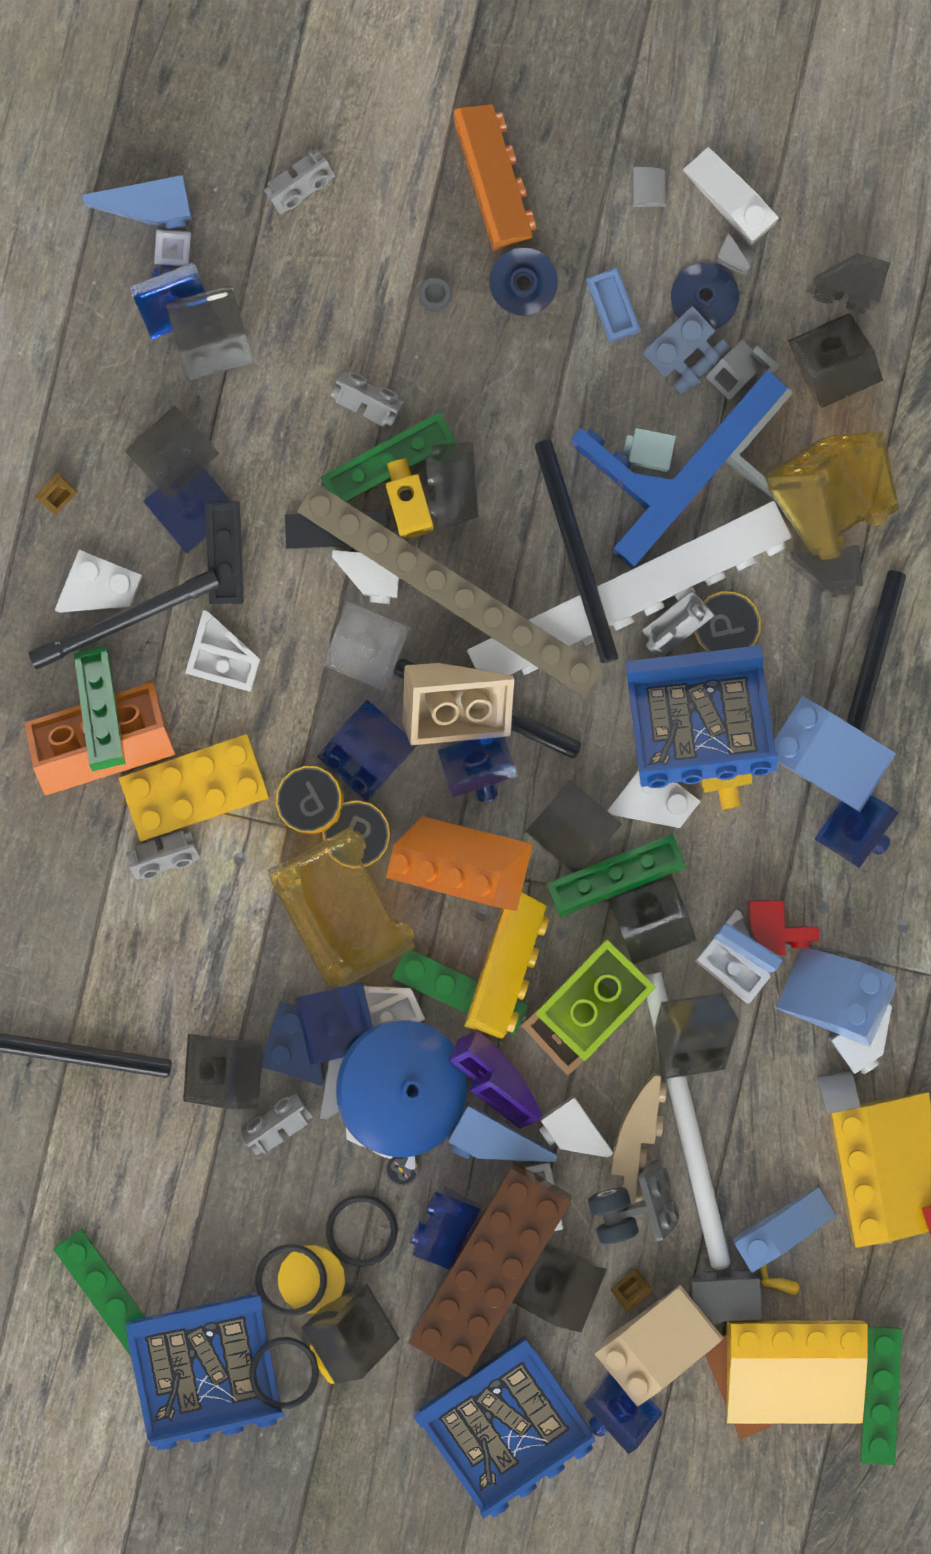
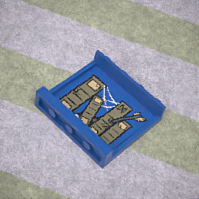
[626,645,777,788]
[124,1293,285,1450]
[413,1335,596,1519]

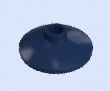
[490,247,558,316]
[671,263,739,329]

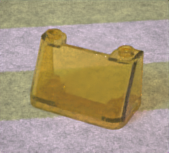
[765,431,899,560]
[268,827,415,989]

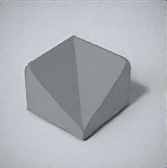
[716,234,756,275]

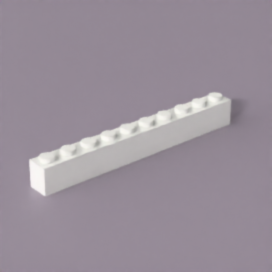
[467,501,792,676]

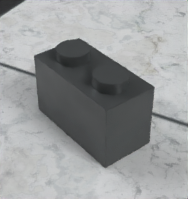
[690,1269,762,1322]

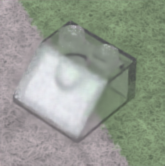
[323,602,411,692]

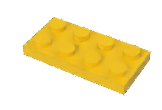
[119,734,269,842]

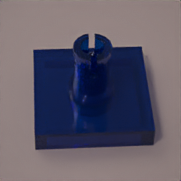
[130,262,215,339]
[143,458,231,554]
[437,737,517,802]
[815,795,899,869]
[295,982,373,1065]
[583,1371,663,1455]

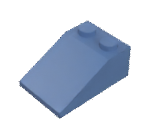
[774,696,896,812]
[776,948,897,1047]

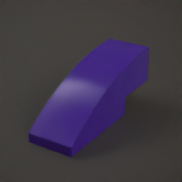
[449,1030,542,1129]

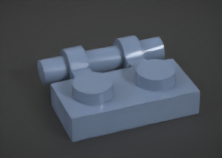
[642,306,732,395]

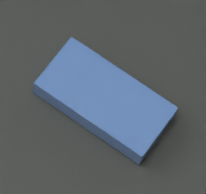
[586,267,641,344]
[713,923,783,973]

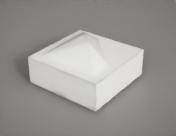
[154,229,191,267]

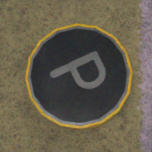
[694,592,761,652]
[276,766,344,834]
[322,800,390,868]

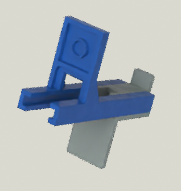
[570,346,796,569]

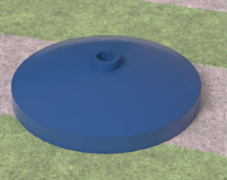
[336,1020,467,1157]

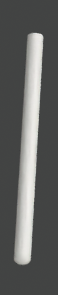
[644,972,731,1270]

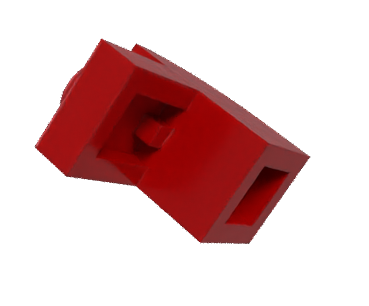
[747,900,819,955]

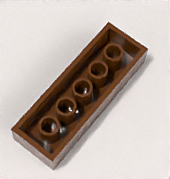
[408,1161,572,1377]

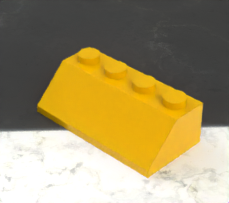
[464,892,550,1039]

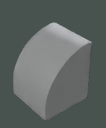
[631,167,666,207]
[706,340,763,401]
[817,1071,860,1114]

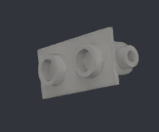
[263,151,335,215]
[331,372,404,427]
[642,590,715,655]
[126,830,200,880]
[241,1092,313,1156]

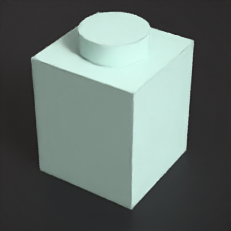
[623,428,676,472]

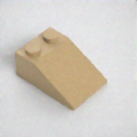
[402,663,514,745]
[595,1285,723,1407]

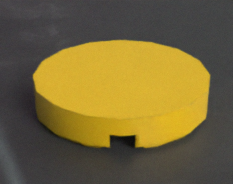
[278,1245,346,1314]

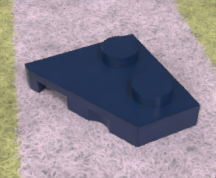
[260,1001,324,1086]

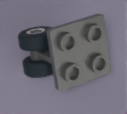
[588,1160,679,1245]

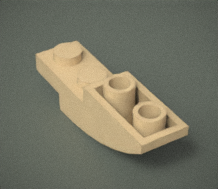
[610,1073,667,1206]

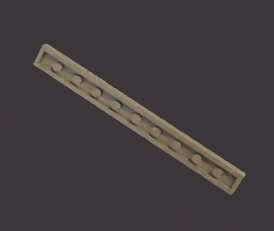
[297,482,603,698]

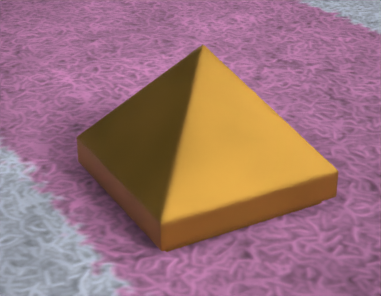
[34,472,79,516]
[610,1268,653,1312]

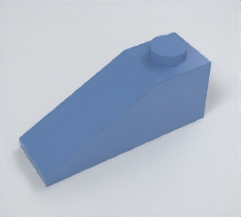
[82,175,193,230]
[448,1103,558,1162]
[731,1186,836,1272]

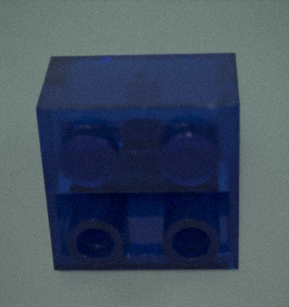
[317,699,418,802]
[410,1186,481,1269]

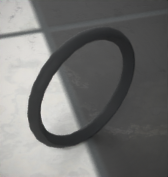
[326,1195,398,1267]
[255,1244,327,1316]
[249,1337,319,1410]

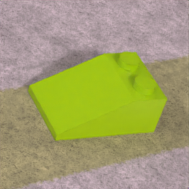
[535,939,656,1062]

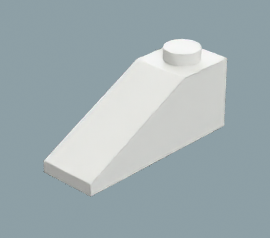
[683,147,779,246]

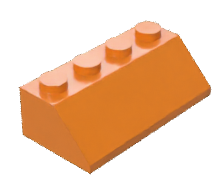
[454,104,537,251]
[24,682,175,796]
[386,816,533,911]

